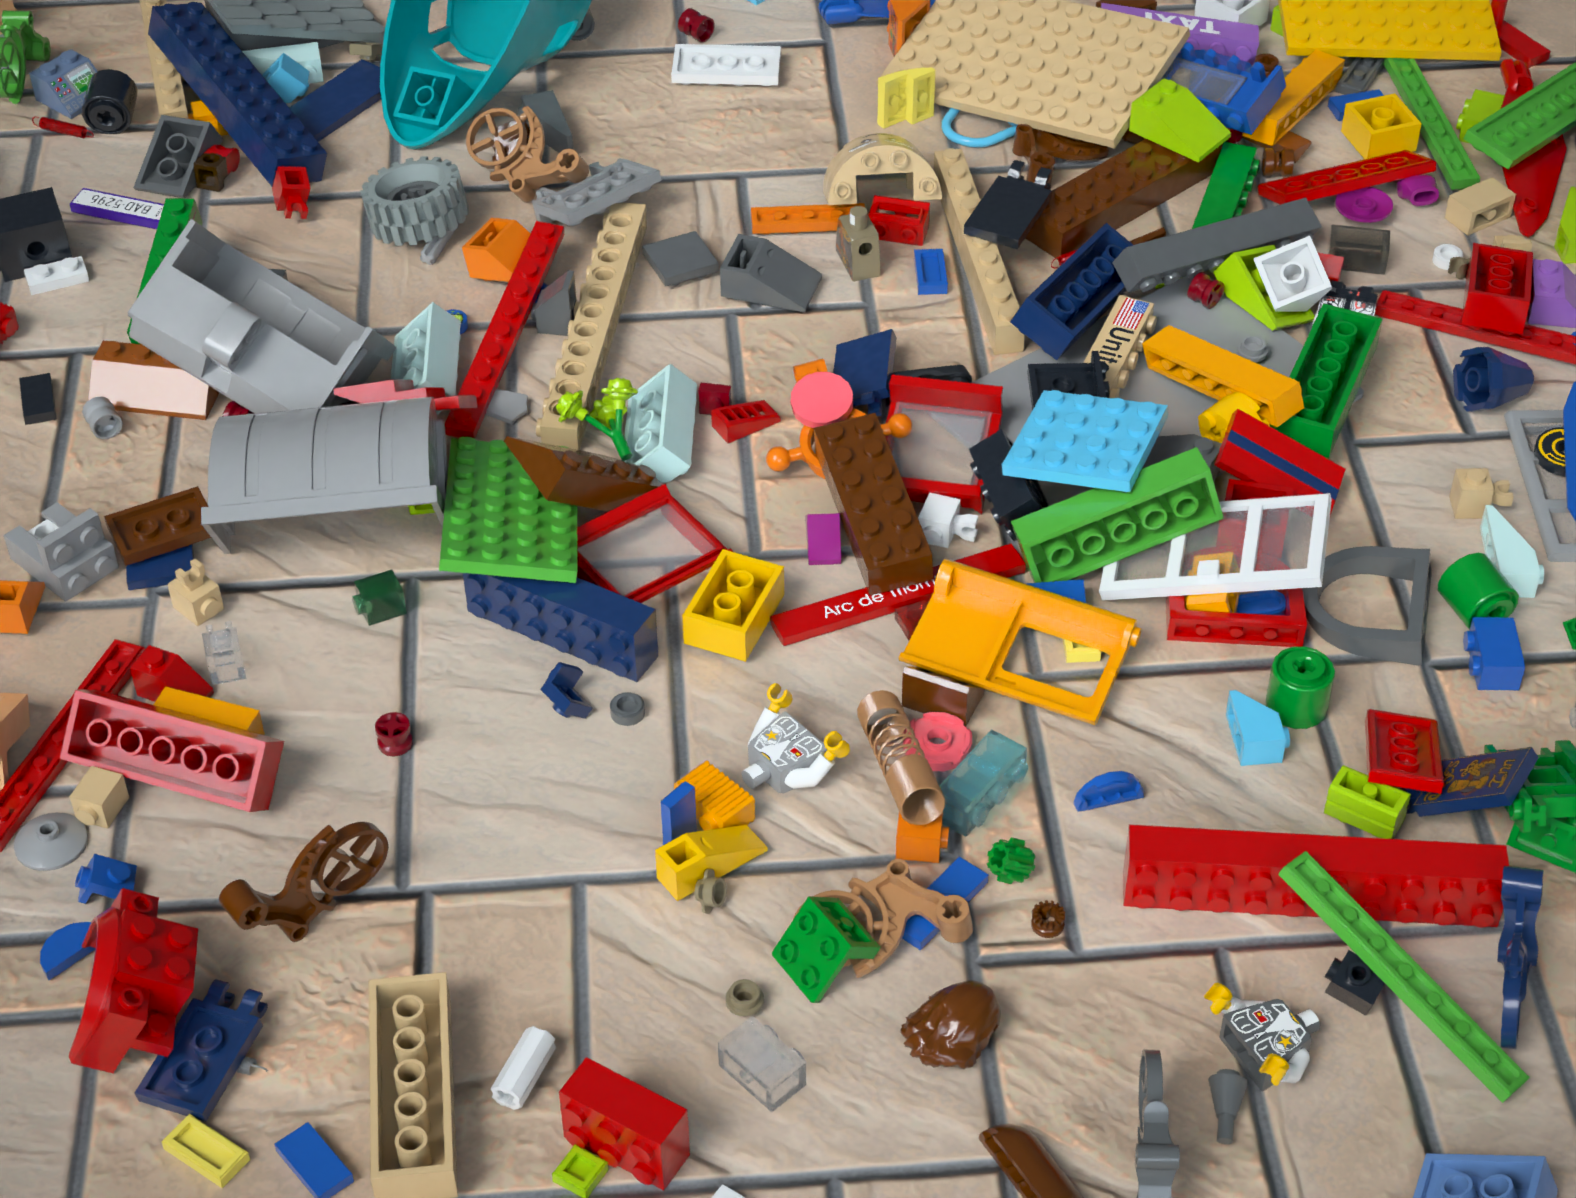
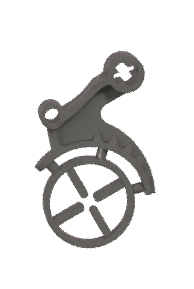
[1135,1049,1180,1198]

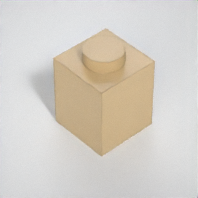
[69,766,129,829]

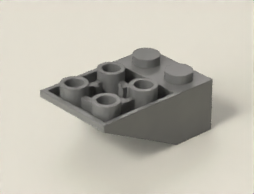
[720,234,822,312]

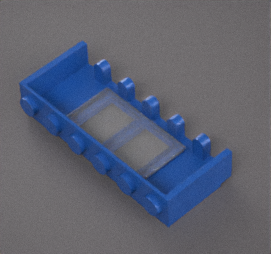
[1160,42,1286,135]

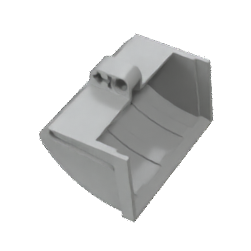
[128,219,397,414]
[201,397,448,554]

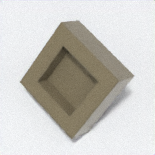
[349,42,383,61]

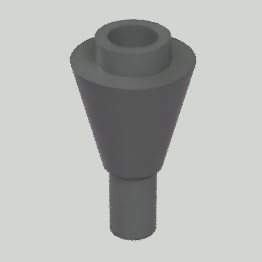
[1208,1069,1248,1144]

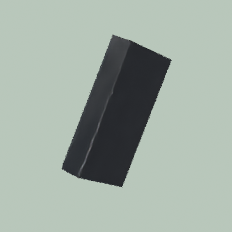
[19,373,57,425]

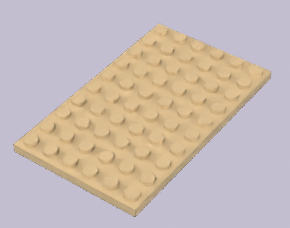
[876,0,1190,148]

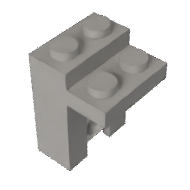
[4,502,119,602]

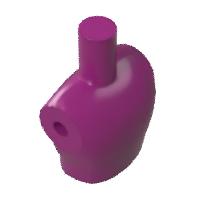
[1397,175,1439,206]

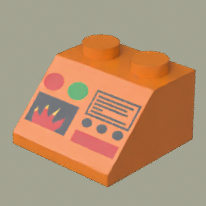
[887,0,930,57]

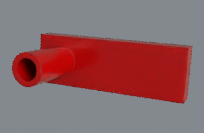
[1491,0,1551,68]

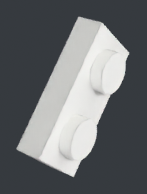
[24,256,89,295]

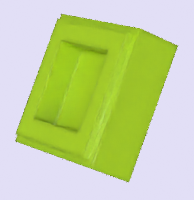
[552,1145,609,1198]

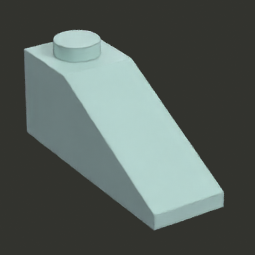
[242,42,324,84]
[1480,505,1544,598]

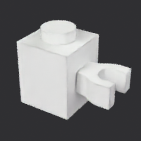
[918,492,979,548]

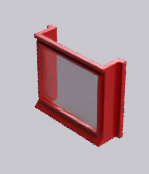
[885,375,1003,515]
[577,484,733,603]

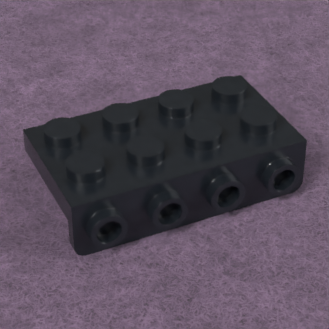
[1027,351,1110,410]

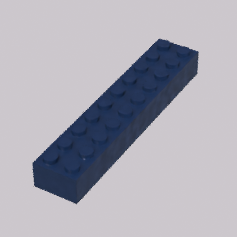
[148,2,327,187]

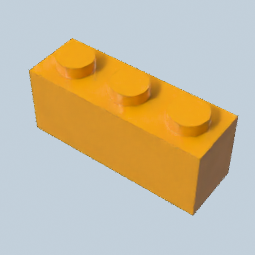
[153,687,265,735]

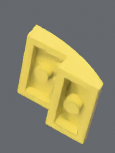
[877,67,936,129]

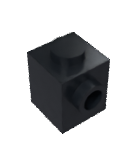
[1324,950,1385,1016]

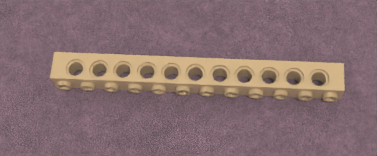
[536,202,647,450]

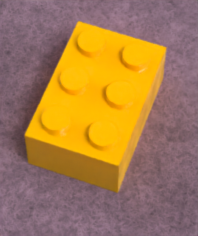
[682,549,784,662]

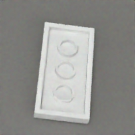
[671,44,781,86]

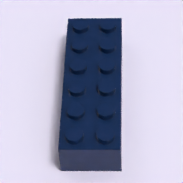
[1010,223,1133,360]
[463,573,658,682]

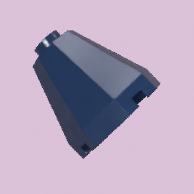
[1453,347,1534,412]

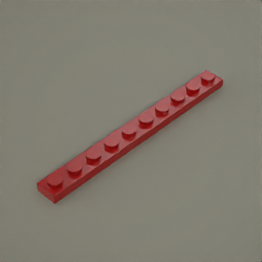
[445,221,565,439]

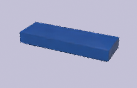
[902,856,989,950]

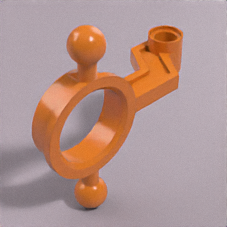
[766,358,912,479]

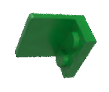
[1506,817,1576,873]
[772,896,881,1003]

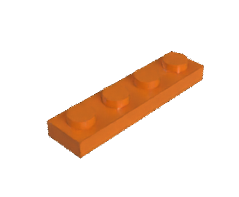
[751,203,865,234]

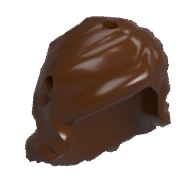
[900,980,1001,1069]

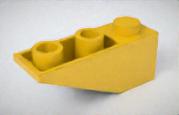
[655,825,768,901]

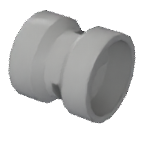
[82,397,123,439]

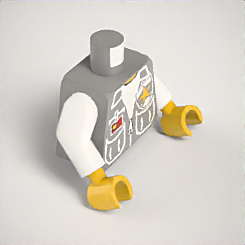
[741,683,850,794]

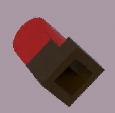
[194,144,240,192]

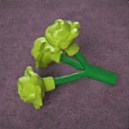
[556,378,638,461]

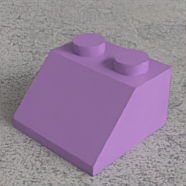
[1527,259,1576,328]

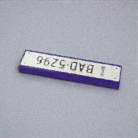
[70,188,164,229]

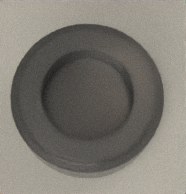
[610,692,645,726]

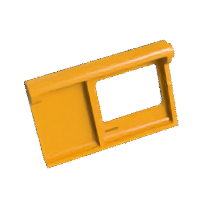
[899,558,1142,726]

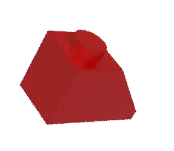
[130,645,214,702]

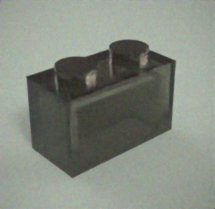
[1327,224,1390,275]

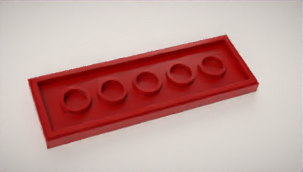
[1258,150,1436,205]

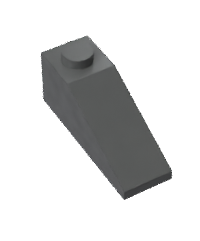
[518,90,574,153]

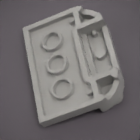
[532,158,662,226]

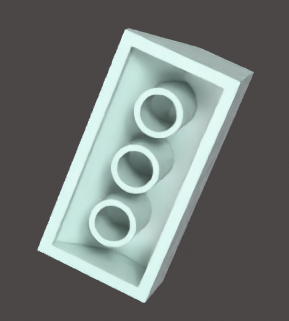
[390,302,461,415]
[624,364,697,483]

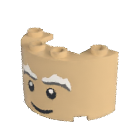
[823,133,942,205]

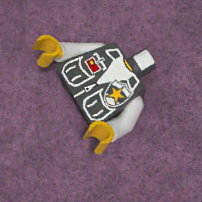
[1204,983,1320,1092]

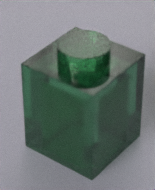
[352,569,407,626]

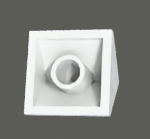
[1254,236,1332,312]

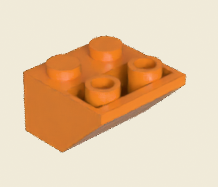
[462,218,530,282]
[0,580,45,634]

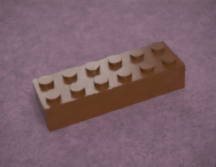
[814,413,933,596]

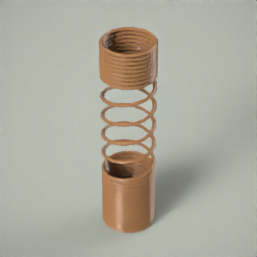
[857,690,945,825]

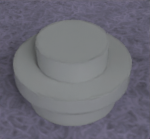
[1237,335,1268,362]

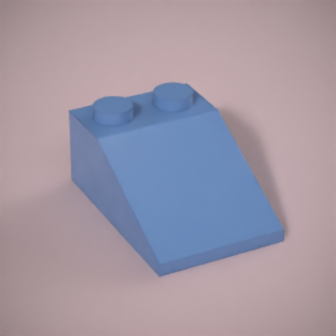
[1413,1153,1558,1198]

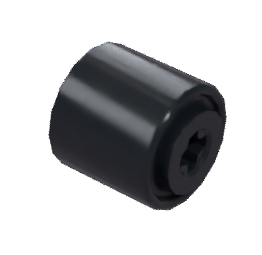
[82,69,138,134]

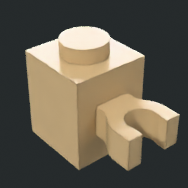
[1449,468,1514,519]
[168,558,224,626]

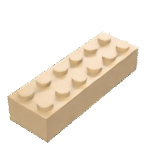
[368,972,458,1198]

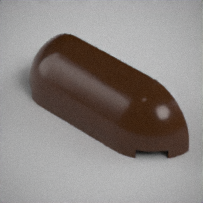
[979,1124,1084,1198]

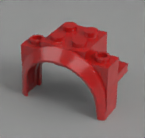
[68,888,199,1073]

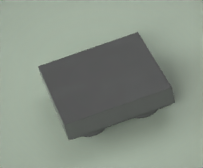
[642,231,719,286]

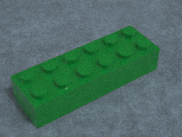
[1270,303,1383,459]

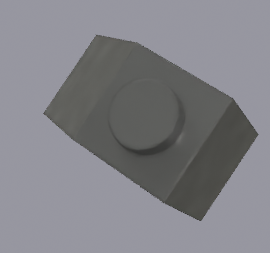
[531,270,577,336]

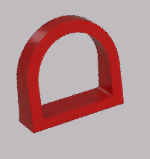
[1166,548,1307,647]

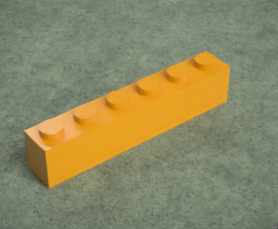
[1242,50,1345,146]
[1142,325,1304,427]

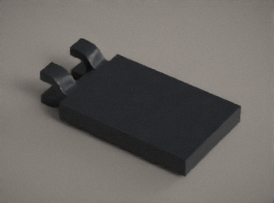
[964,160,1052,249]

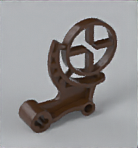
[1012,124,1109,184]
[219,822,389,942]

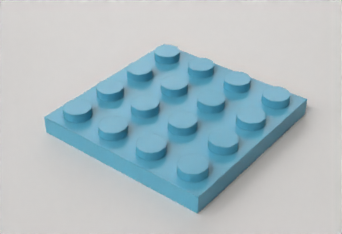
[1002,390,1168,492]

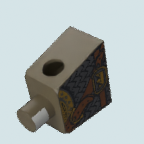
[836,206,881,282]

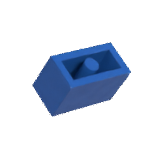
[1463,617,1525,691]

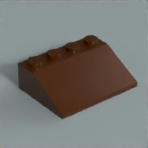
[504,436,661,518]

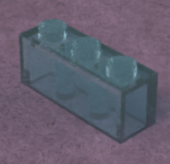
[939,729,1028,837]

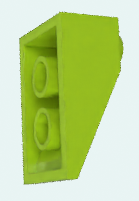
[1129,78,1231,163]
[1213,245,1315,331]

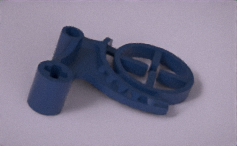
[1497,866,1544,1049]

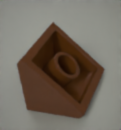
[902,666,985,727]

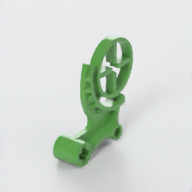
[0,10,51,104]

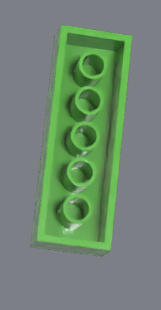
[1011,447,1224,583]

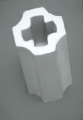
[491,1026,556,1110]

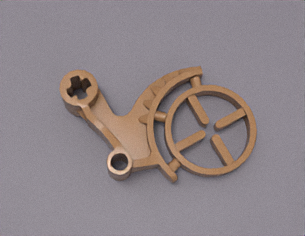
[466,105,589,202]
[793,859,973,978]

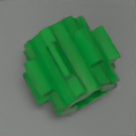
[987,837,1036,884]

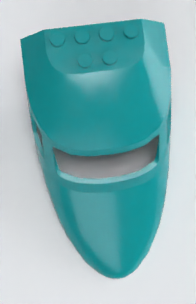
[380,0,592,149]

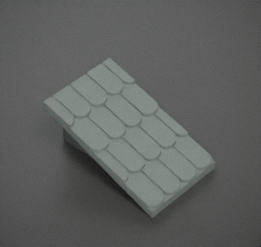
[204,0,385,51]

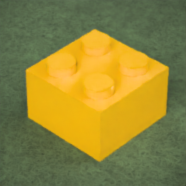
[1341,93,1422,159]

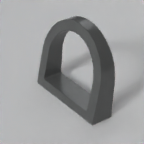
[1302,546,1432,666]

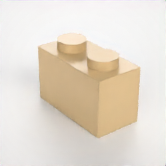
[1445,177,1516,236]

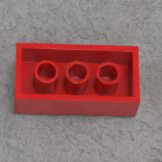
[1461,243,1533,335]

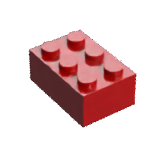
[559,1057,690,1191]

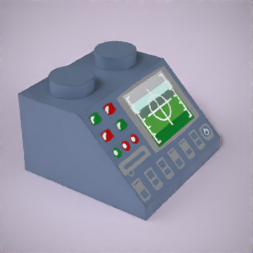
[29,49,98,119]

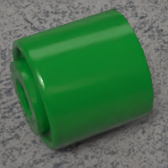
[1437,552,1519,630]
[1265,646,1335,729]

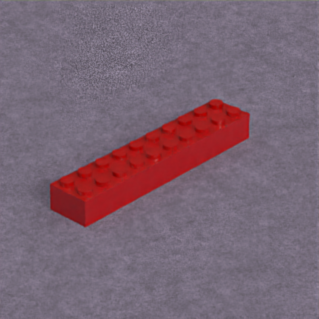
[1123,825,1509,928]

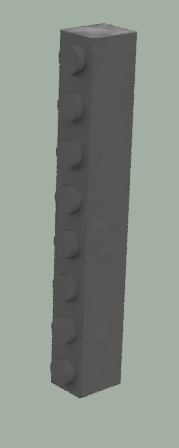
[1112,198,1322,293]

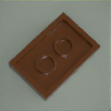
[104,486,212,566]

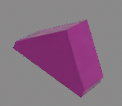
[805,513,841,565]

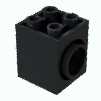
[0,187,72,282]

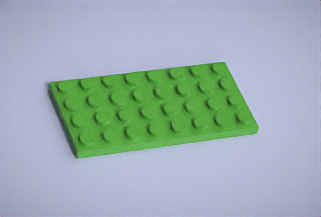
[439,437,577,583]

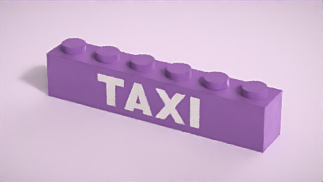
[1101,3,1259,65]

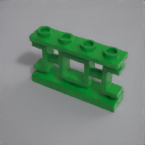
[1484,740,1576,833]

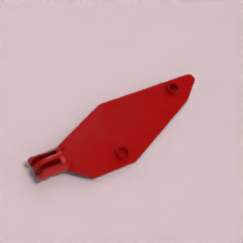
[1500,59,1567,237]

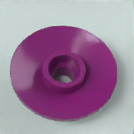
[1335,187,1393,223]

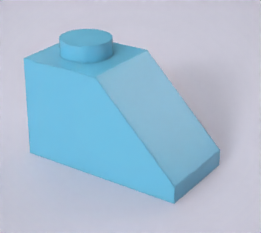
[262,53,310,103]
[1226,690,1290,766]

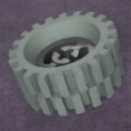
[361,156,469,246]

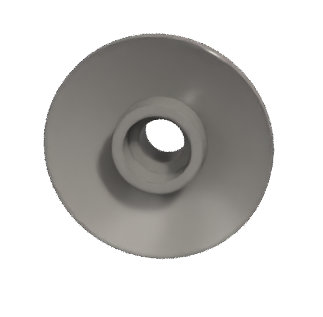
[14,812,88,871]

